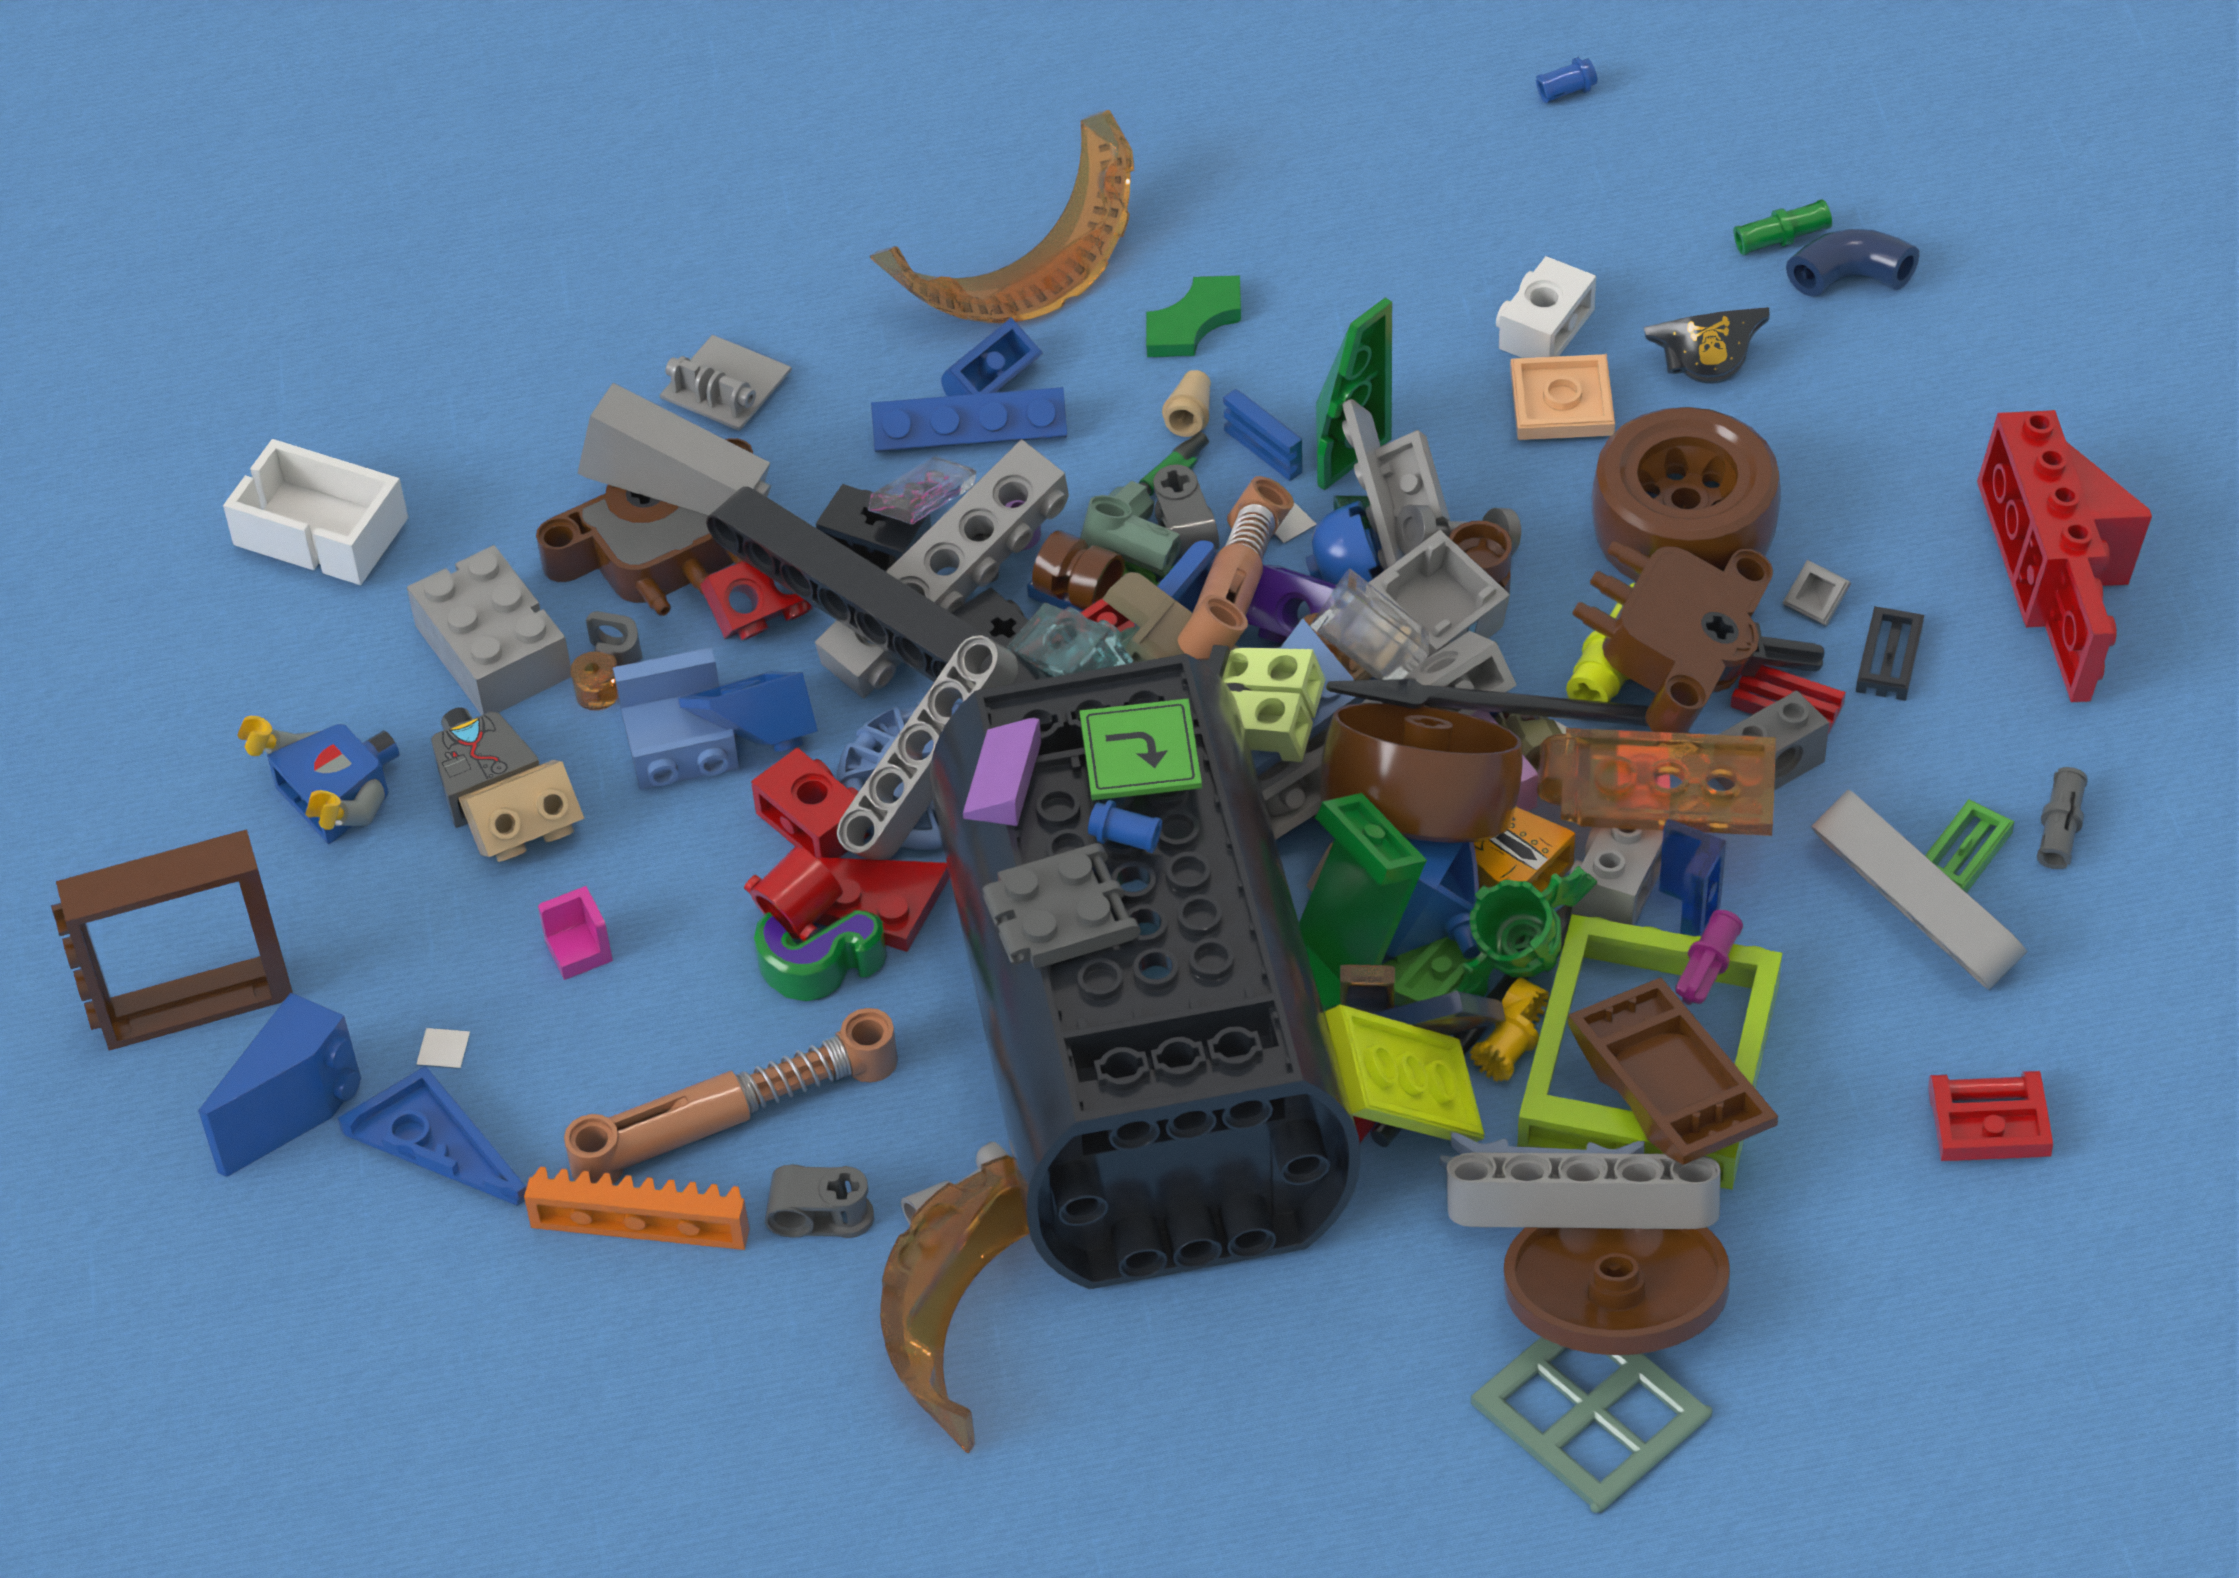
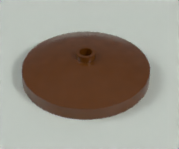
[1504,1227,1730,1355]

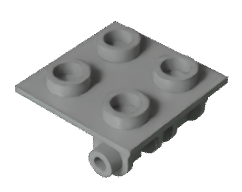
[660,335,792,431]

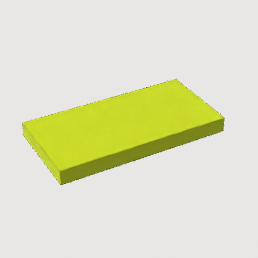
[1325,1005,1485,1142]

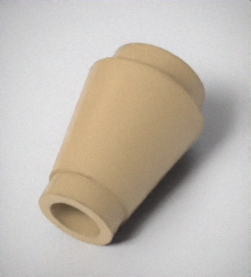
[1162,370,1211,437]

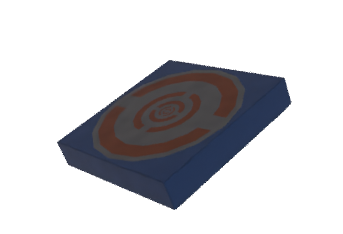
[1373,991,1506,1036]

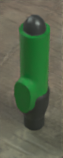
[1139,432,1209,496]

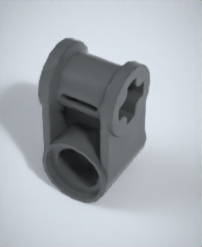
[1153,465,1219,559]
[765,1164,875,1238]

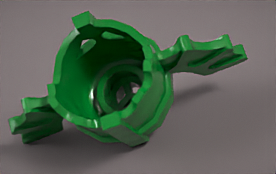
[1451,866,1597,997]

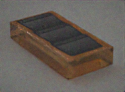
[1340,965,1395,1014]

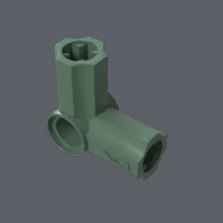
[1080,481,1182,576]

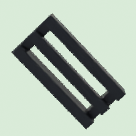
[1856,606,1924,701]

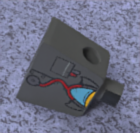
[431,707,540,828]

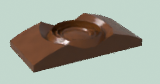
[1568,977,1779,1165]

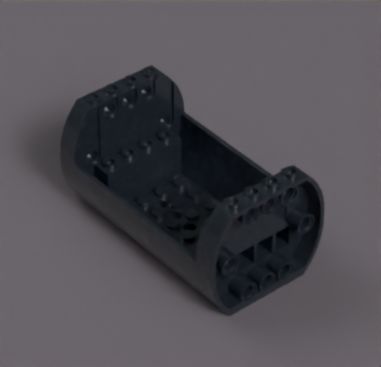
[930,654,1360,1290]

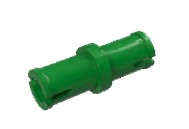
[1733,199,1832,256]

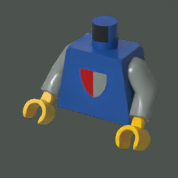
[237,715,400,844]

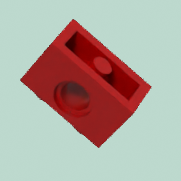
[751,747,869,858]

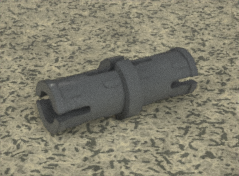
[2037,767,2088,869]

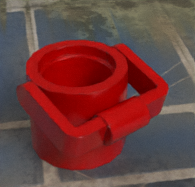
[744,847,843,941]

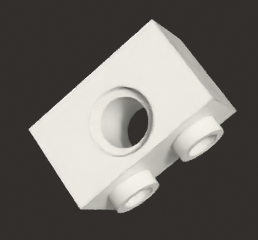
[1496,256,1596,358]

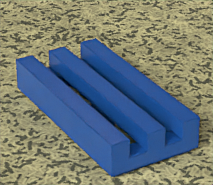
[1223,389,1303,481]

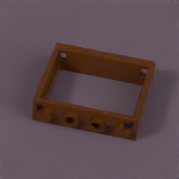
[51,829,293,1051]

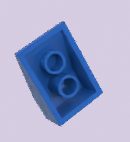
[198,992,361,1177]

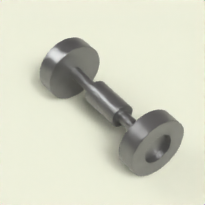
[1395,504,1521,556]

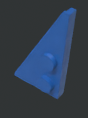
[338,1065,526,1206]

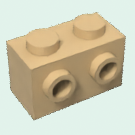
[458,760,584,862]

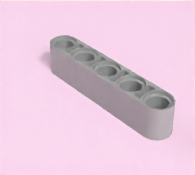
[837,636,1018,860]
[1811,790,2027,990]
[1446,1153,1721,1229]

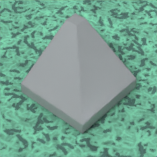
[1783,560,1851,627]

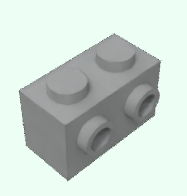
[1569,808,1670,925]

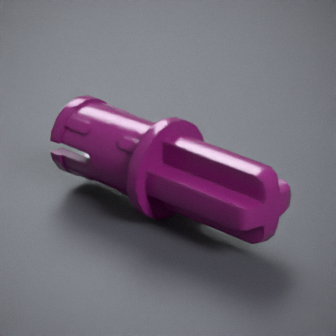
[1675,909,1743,1005]

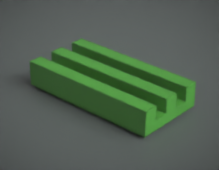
[1925,799,2014,893]

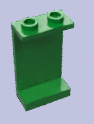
[1299,793,1427,1014]

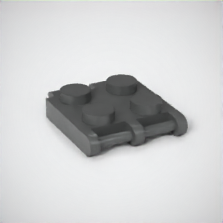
[982,843,1141,969]

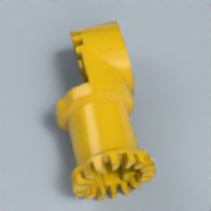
[1470,977,1549,1082]

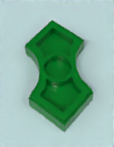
[1146,275,1241,357]

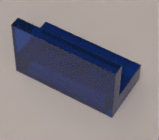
[1659,819,1726,937]

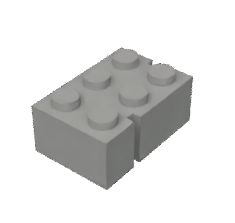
[407,545,573,715]

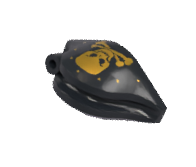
[1644,307,1770,383]

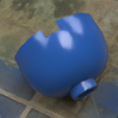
[1305,501,1384,594]

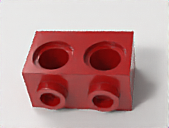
[700,561,813,641]

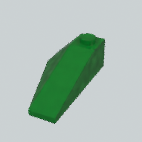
[1316,297,1392,491]

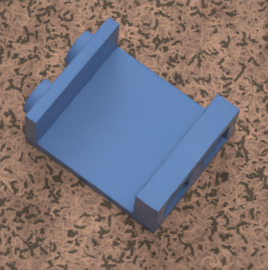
[613,647,739,790]

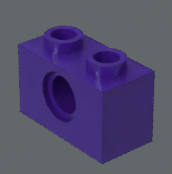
[1246,564,1365,652]

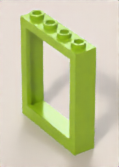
[1517,914,1783,1190]

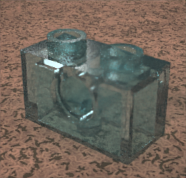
[1006,602,1134,677]

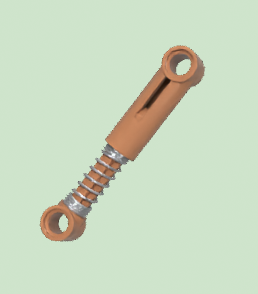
[1178,476,1294,659]
[564,1008,898,1184]

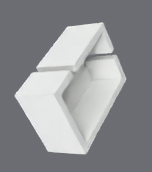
[223,439,408,585]

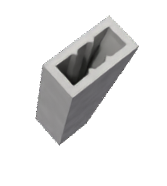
[578,383,771,515]

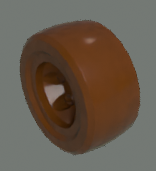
[1591,407,1781,582]
[1320,703,1523,843]

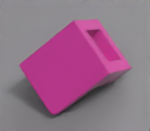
[538,886,613,980]

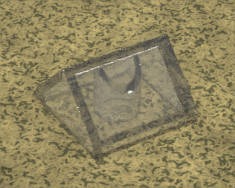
[1310,568,1429,680]

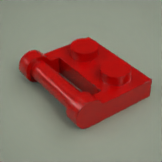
[1929,1070,2053,1161]

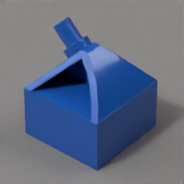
[1386,838,1480,959]

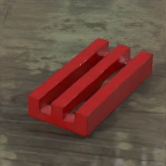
[1730,665,1846,734]

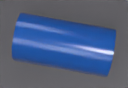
[941,317,1043,396]

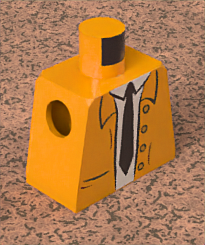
[1474,807,1575,892]

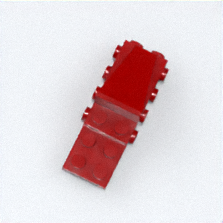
[1977,410,2152,703]

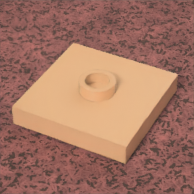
[1510,354,1615,440]

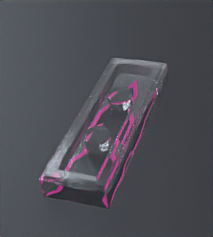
[868,456,977,525]

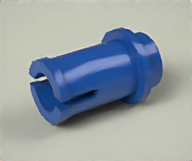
[1536,57,1597,103]
[1088,800,1162,853]

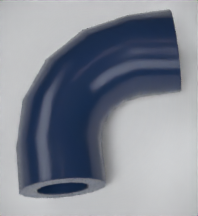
[1786,229,1920,297]

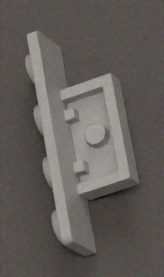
[1342,399,1450,571]

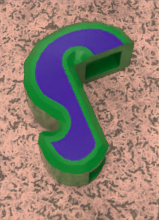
[754,910,887,1001]

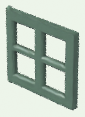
[1471,1337,1713,1513]

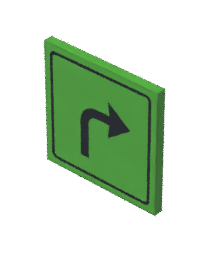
[1080,699,1202,800]

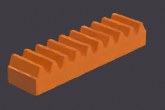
[524,1166,750,1250]

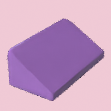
[963,718,1041,826]

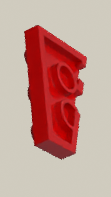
[815,857,950,952]

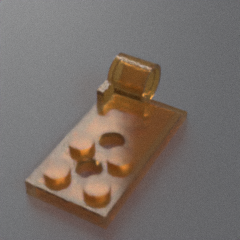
[1537,728,1776,836]

